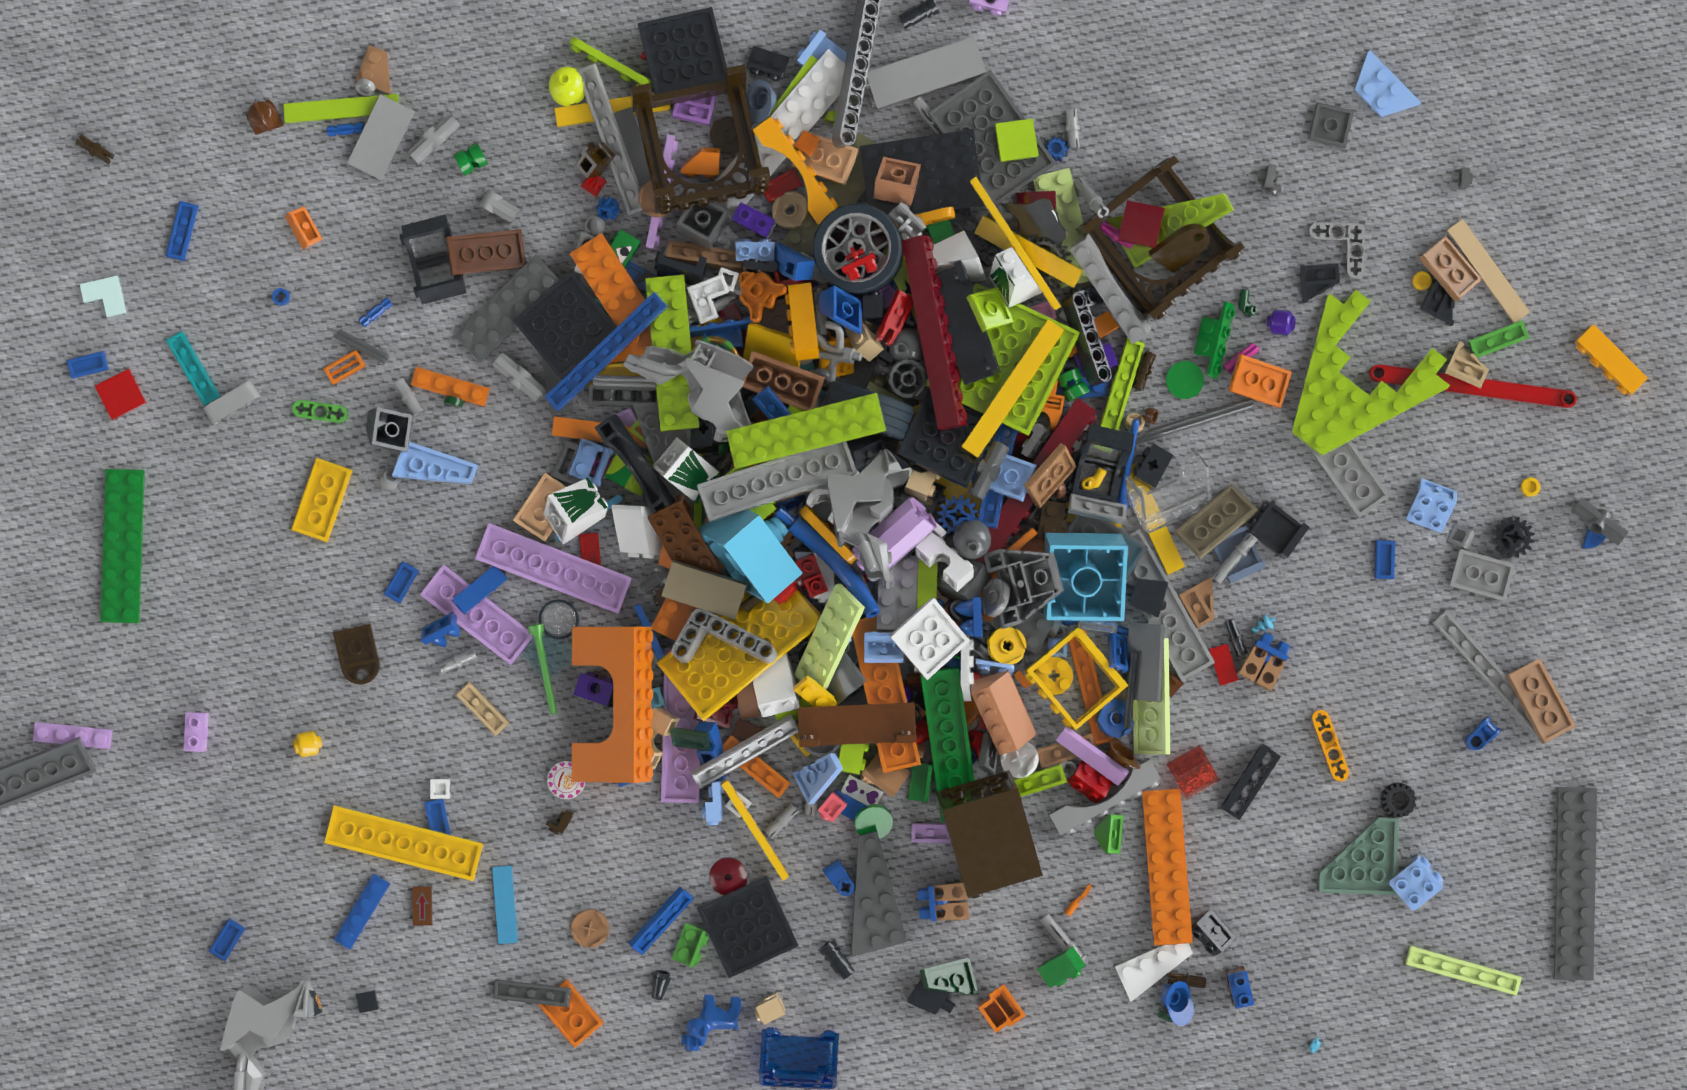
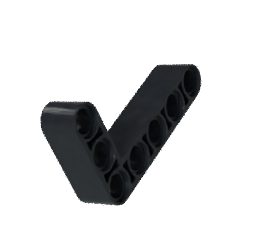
[1062,287,1111,386]

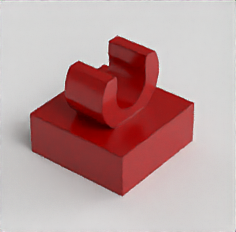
[580,176,607,198]

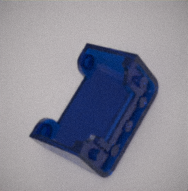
[759,1027,839,1090]

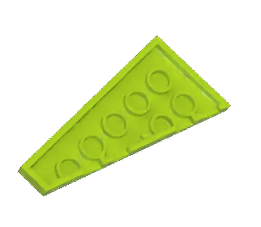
[1107,193,1234,268]

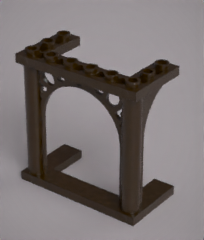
[631,64,770,215]
[1075,155,1245,321]

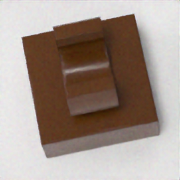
[1169,671,1184,698]

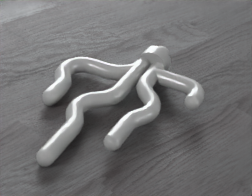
[786,321,862,387]

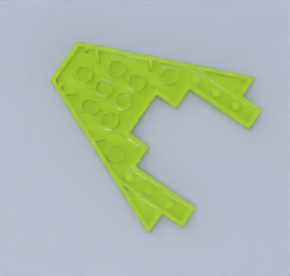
[1291,290,1450,456]

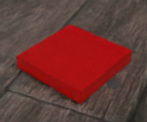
[95,369,147,420]

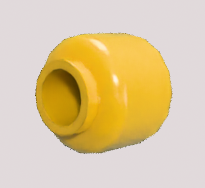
[293,731,322,757]

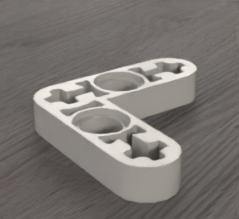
[1308,222,1365,279]

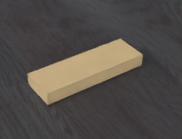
[456,682,510,736]

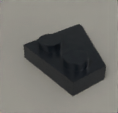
[1300,263,1340,303]
[1419,278,1455,326]

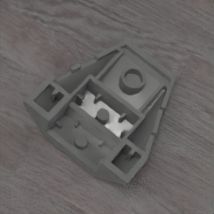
[983,549,1064,629]

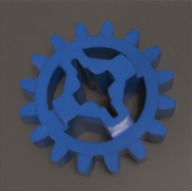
[937,495,979,535]

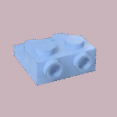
[702,781,723,825]

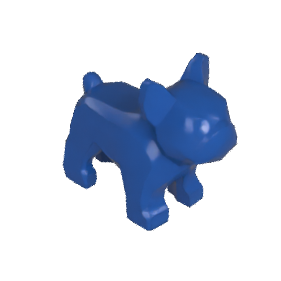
[686,995,741,1045]

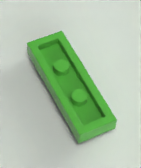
[1468,320,1530,358]

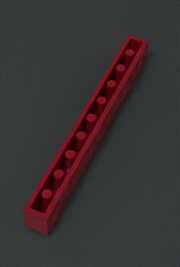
[902,235,967,430]
[971,398,1097,566]

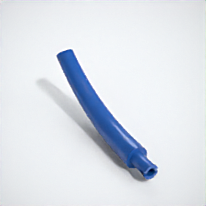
[774,506,880,618]

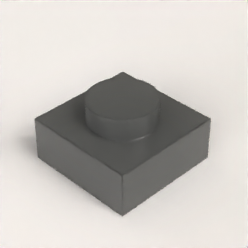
[1459,167,1473,189]

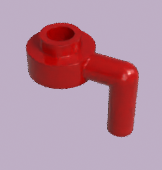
[968,730,983,759]

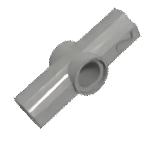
[408,113,461,165]
[492,353,547,402]

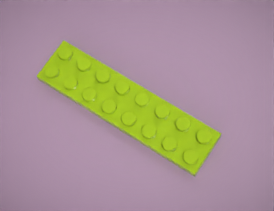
[645,275,699,432]
[726,393,886,469]

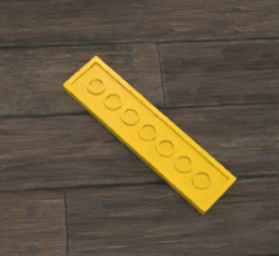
[324,805,484,881]

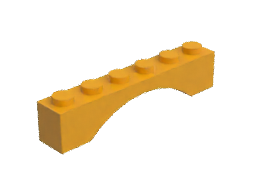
[753,117,839,225]

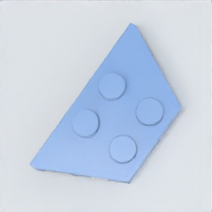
[1354,51,1421,117]

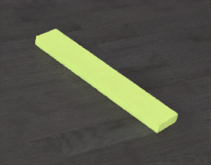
[1405,946,1522,996]

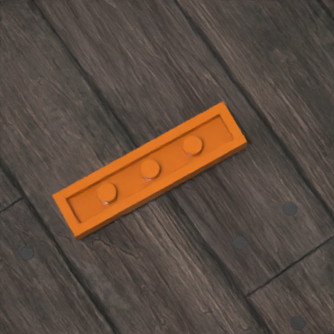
[411,367,490,407]
[723,735,791,798]

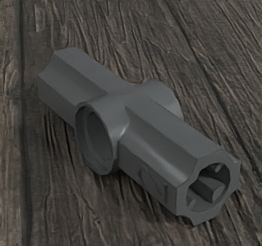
[968,441,1009,500]
[1571,497,1628,545]

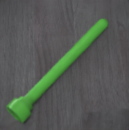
[528,623,557,715]

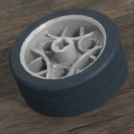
[813,203,904,295]
[823,381,915,441]

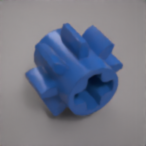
[596,197,621,220]
[681,1031,703,1051]

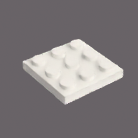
[889,597,970,680]

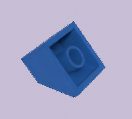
[818,285,862,334]

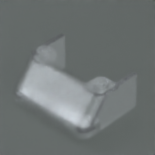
[1126,447,1212,533]

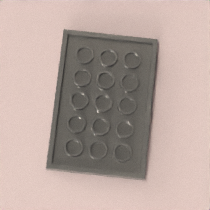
[928,70,1057,206]

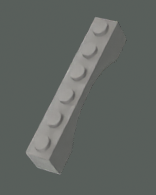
[1069,233,1151,344]
[1048,759,1161,836]

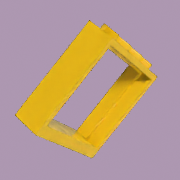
[1024,626,1128,730]

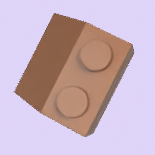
[873,157,921,206]

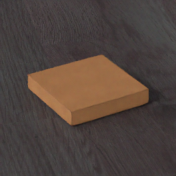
[862,752,911,798]

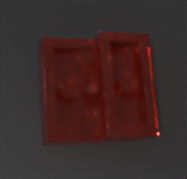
[1167,745,1220,800]

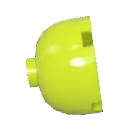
[548,66,585,106]

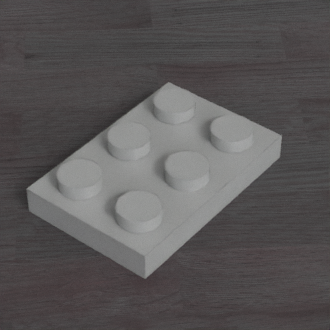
[1449,549,1516,601]

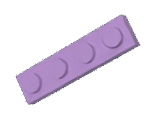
[33,722,112,749]

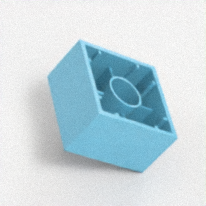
[698,510,802,604]
[1042,533,1128,621]

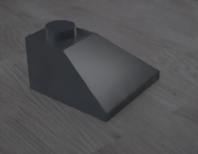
[366,407,413,453]

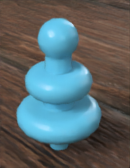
[1251,615,1275,634]

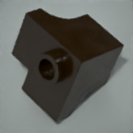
[575,142,615,179]

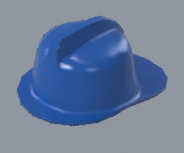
[1161,981,1194,1026]

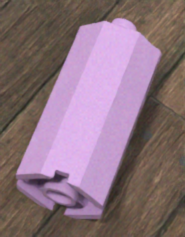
[851,497,937,571]

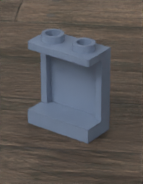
[1214,525,1266,584]

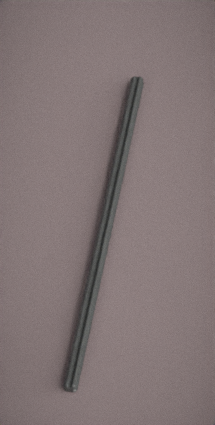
[1071,398,1254,462]

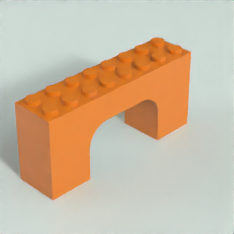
[572,627,653,783]

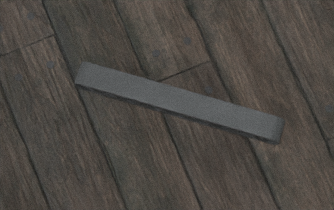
[832,0,881,149]

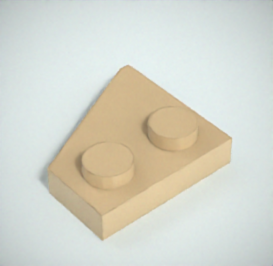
[1445,341,1489,388]

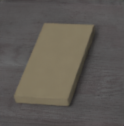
[1174,484,1258,559]
[661,560,747,619]

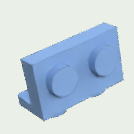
[736,239,775,261]
[864,631,903,663]

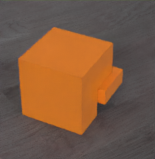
[977,983,1026,1033]

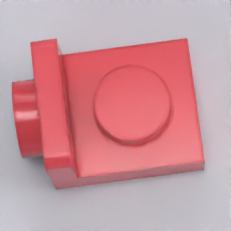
[818,792,847,823]

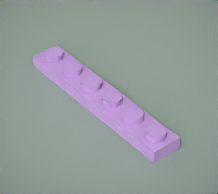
[646,134,678,250]

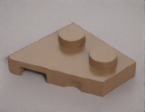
[355,45,391,94]
[1178,577,1214,629]

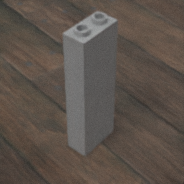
[865,36,986,111]

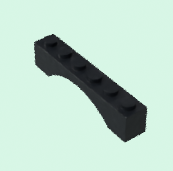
[594,415,675,513]

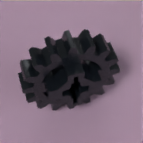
[1492,517,1535,558]

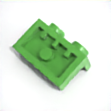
[672,923,709,968]

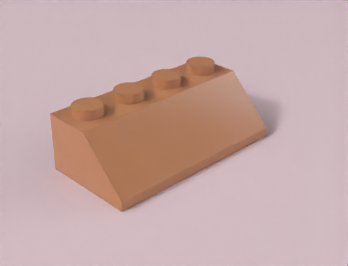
[742,351,825,411]
[971,670,1037,756]

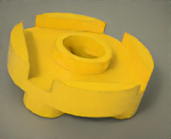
[987,627,1026,665]
[1035,657,1073,695]

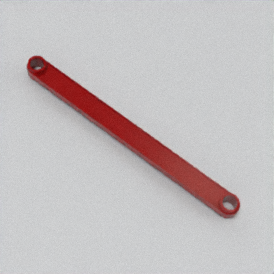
[1369,364,1577,408]

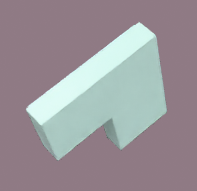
[80,276,126,317]

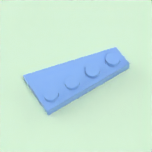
[392,442,478,484]

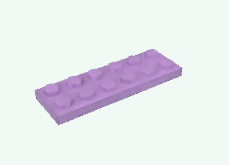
[420,564,533,665]

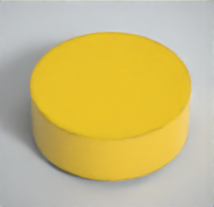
[1412,271,1432,291]
[1520,477,1540,497]

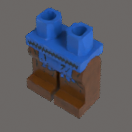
[1225,966,1255,1009]

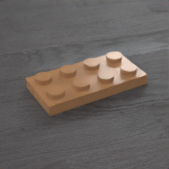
[1506,658,1576,744]

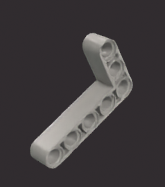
[672,608,777,663]

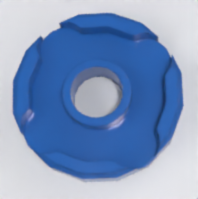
[1097,699,1134,738]

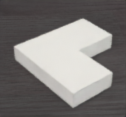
[687,274,730,324]

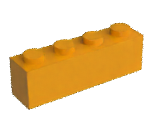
[785,283,819,361]
[1574,324,1648,396]

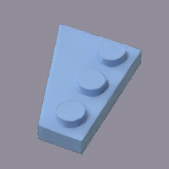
[792,753,843,804]

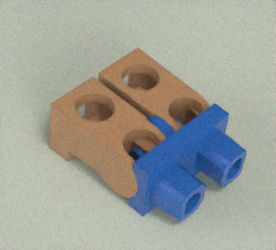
[1237,632,1290,691]
[918,881,969,921]

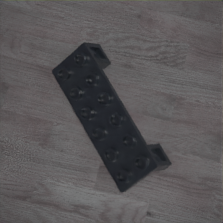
[937,261,1001,385]

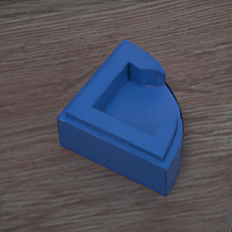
[1582,529,1606,549]

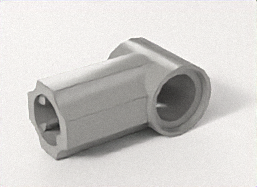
[479,189,520,224]

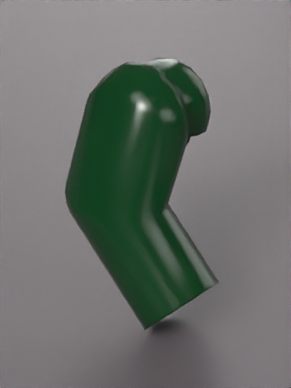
[1238,289,1257,317]

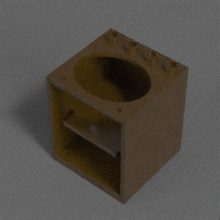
[936,770,1043,898]

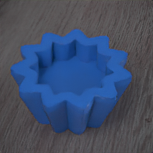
[1044,136,1069,162]

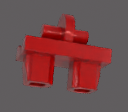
[842,246,877,281]

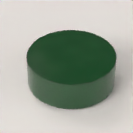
[444,396,464,409]

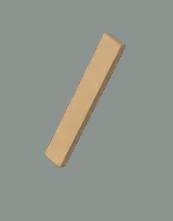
[1447,219,1530,324]

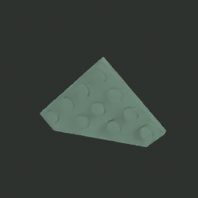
[1318,817,1399,895]

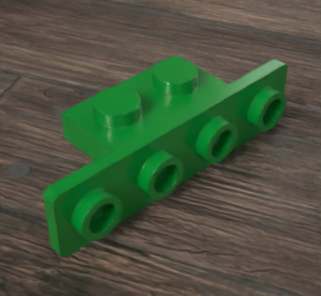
[1194,302,1235,379]

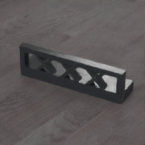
[1220,744,1281,820]

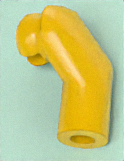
[1081,467,1107,490]

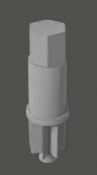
[814,288,827,335]

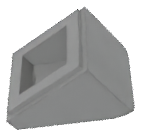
[1447,524,1475,550]

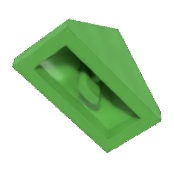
[1094,814,1124,854]

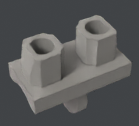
[887,202,926,238]

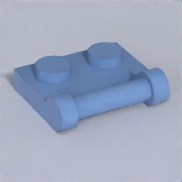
[568,438,614,486]

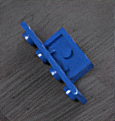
[689,317,760,351]

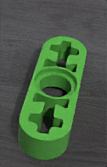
[292,400,349,423]

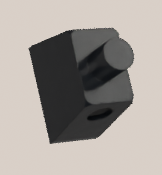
[1125,578,1169,618]
[907,978,955,1015]

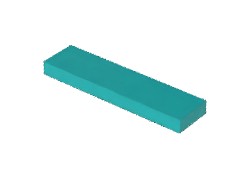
[166,331,221,406]

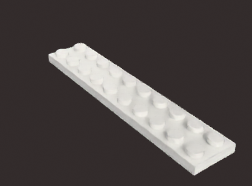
[708,49,845,219]

